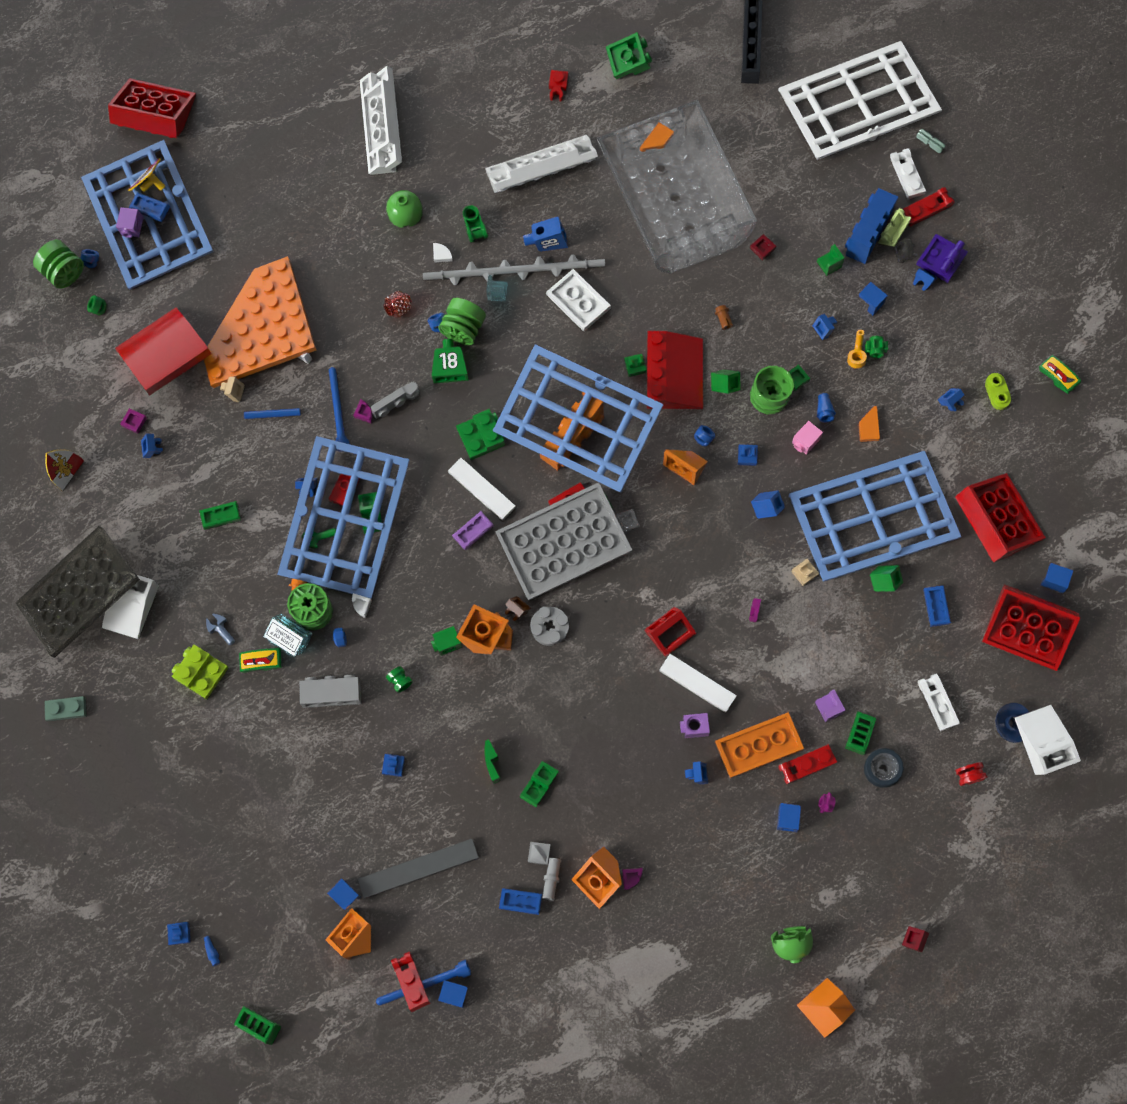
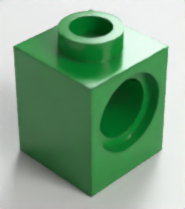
[431,626,462,656]

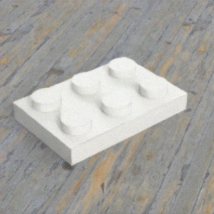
[546,269,611,331]

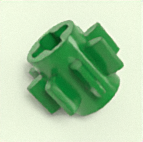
[865,336,888,358]

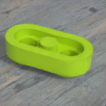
[985,373,1011,410]

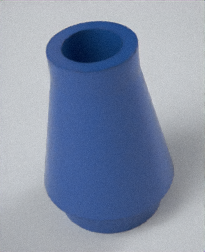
[817,393,836,423]

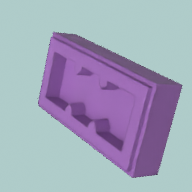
[452,511,494,550]

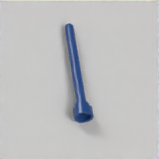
[329,367,350,451]
[376,960,471,1005]

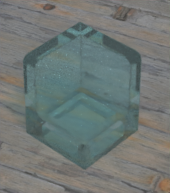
[486,275,508,302]

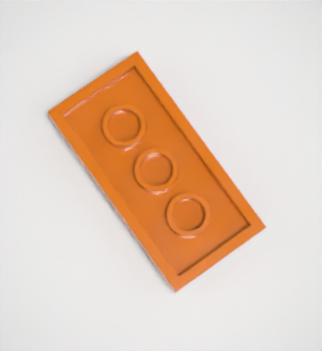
[715,712,804,779]

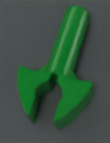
[301,528,336,549]

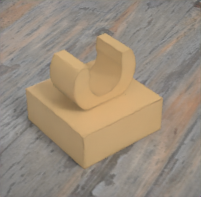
[220,377,245,402]
[791,559,819,586]

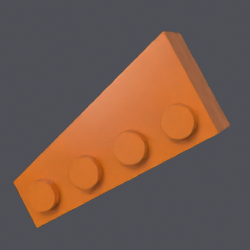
[540,392,604,471]

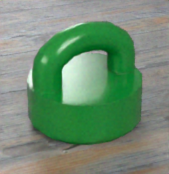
[87,295,107,315]

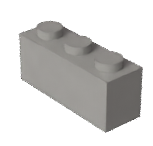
[299,675,361,708]

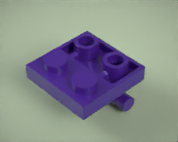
[916,234,968,283]

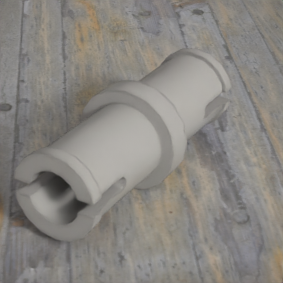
[542,858,561,901]

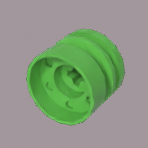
[33,239,84,289]
[438,298,486,345]
[750,366,794,414]
[287,583,333,631]

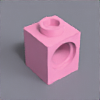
[792,421,823,455]

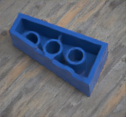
[845,188,898,264]

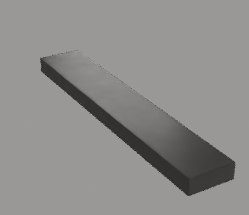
[358,839,479,899]

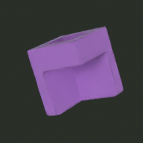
[815,690,845,722]

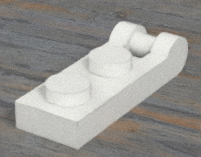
[890,148,926,199]
[918,674,960,732]

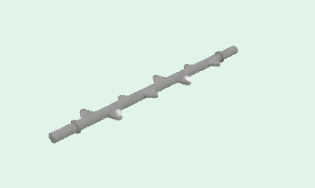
[423,255,605,285]

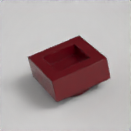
[750,234,776,261]
[902,926,929,952]

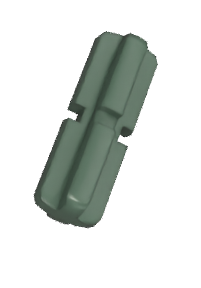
[916,129,946,153]

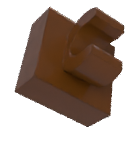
[505,596,531,621]

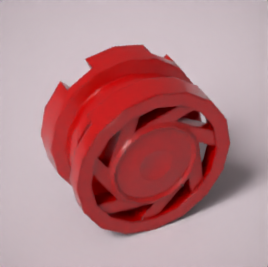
[955,762,988,786]

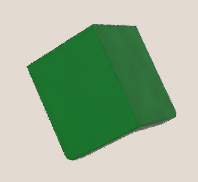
[817,244,845,276]
[711,370,741,394]
[870,565,903,592]

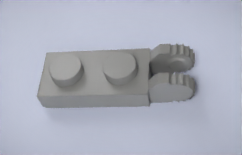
[371,382,419,419]

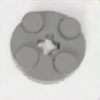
[530,607,569,646]

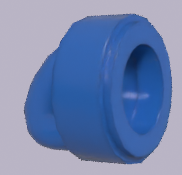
[80,249,99,268]
[427,313,445,332]
[694,425,715,446]

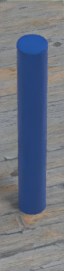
[244,408,301,419]

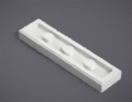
[448,458,516,521]
[659,654,736,713]

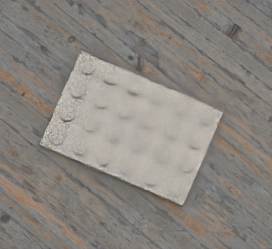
[15,526,140,658]

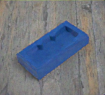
[129,192,170,222]
[923,585,951,627]
[499,888,542,915]

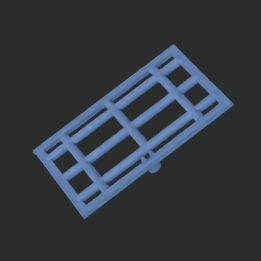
[81,140,214,290]
[493,344,663,493]
[277,436,410,599]
[789,451,961,582]

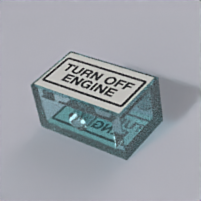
[263,613,313,657]

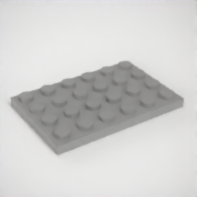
[495,482,632,601]

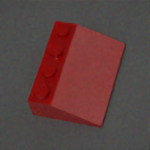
[108,78,196,138]
[647,331,703,409]
[955,473,1046,563]
[982,584,1080,671]

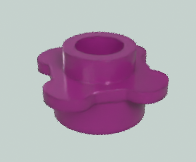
[818,792,836,813]

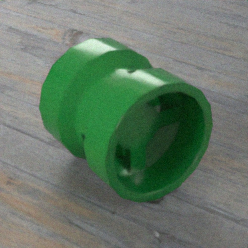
[386,666,413,693]

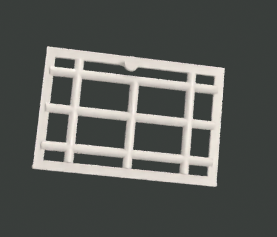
[778,41,942,160]

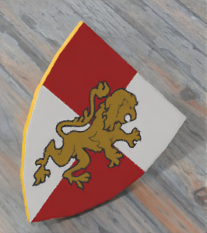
[128,158,165,192]
[45,450,84,491]

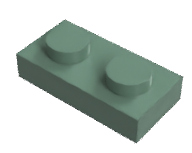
[45,696,86,721]

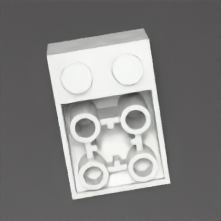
[102,569,159,639]
[1015,705,1081,775]

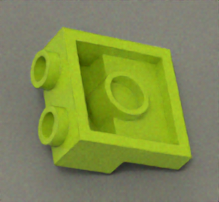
[171,645,229,700]

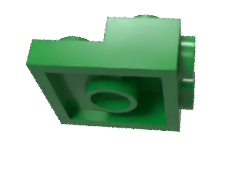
[606,32,652,80]
[456,409,506,460]

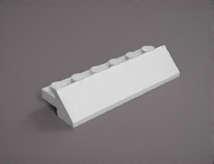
[360,66,402,175]
[485,135,598,193]

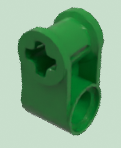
[463,205,488,243]

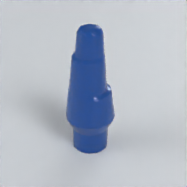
[204,936,220,966]

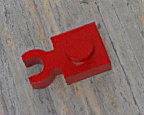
[549,70,569,101]

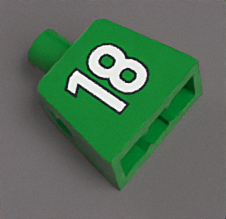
[432,339,469,384]

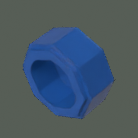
[333,628,347,648]

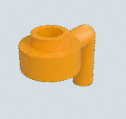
[847,330,867,368]

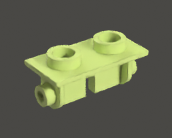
[878,208,911,247]

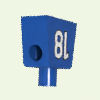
[523,216,568,251]

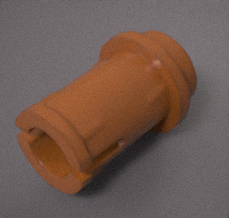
[715,305,733,330]

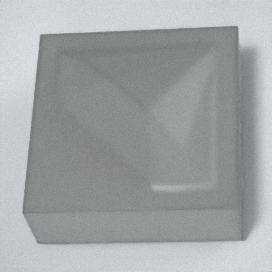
[528,842,551,865]

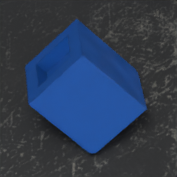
[859,282,888,315]
[751,490,785,518]
[1041,563,1073,593]
[777,803,801,832]
[327,879,361,910]
[438,980,468,1008]

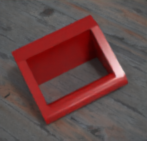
[644,607,696,657]

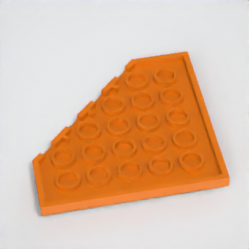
[204,256,316,388]

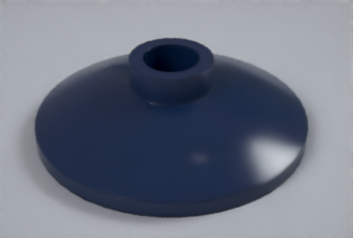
[995,703,1029,743]

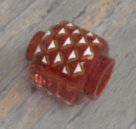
[383,291,412,318]

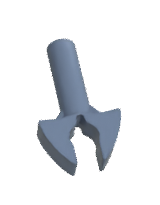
[206,614,235,645]

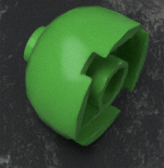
[386,190,422,228]
[771,926,813,963]

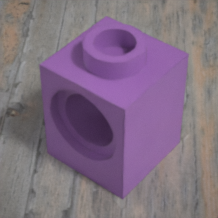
[116,207,144,238]
[680,713,710,738]

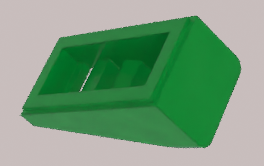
[845,711,876,755]
[234,1006,281,1045]

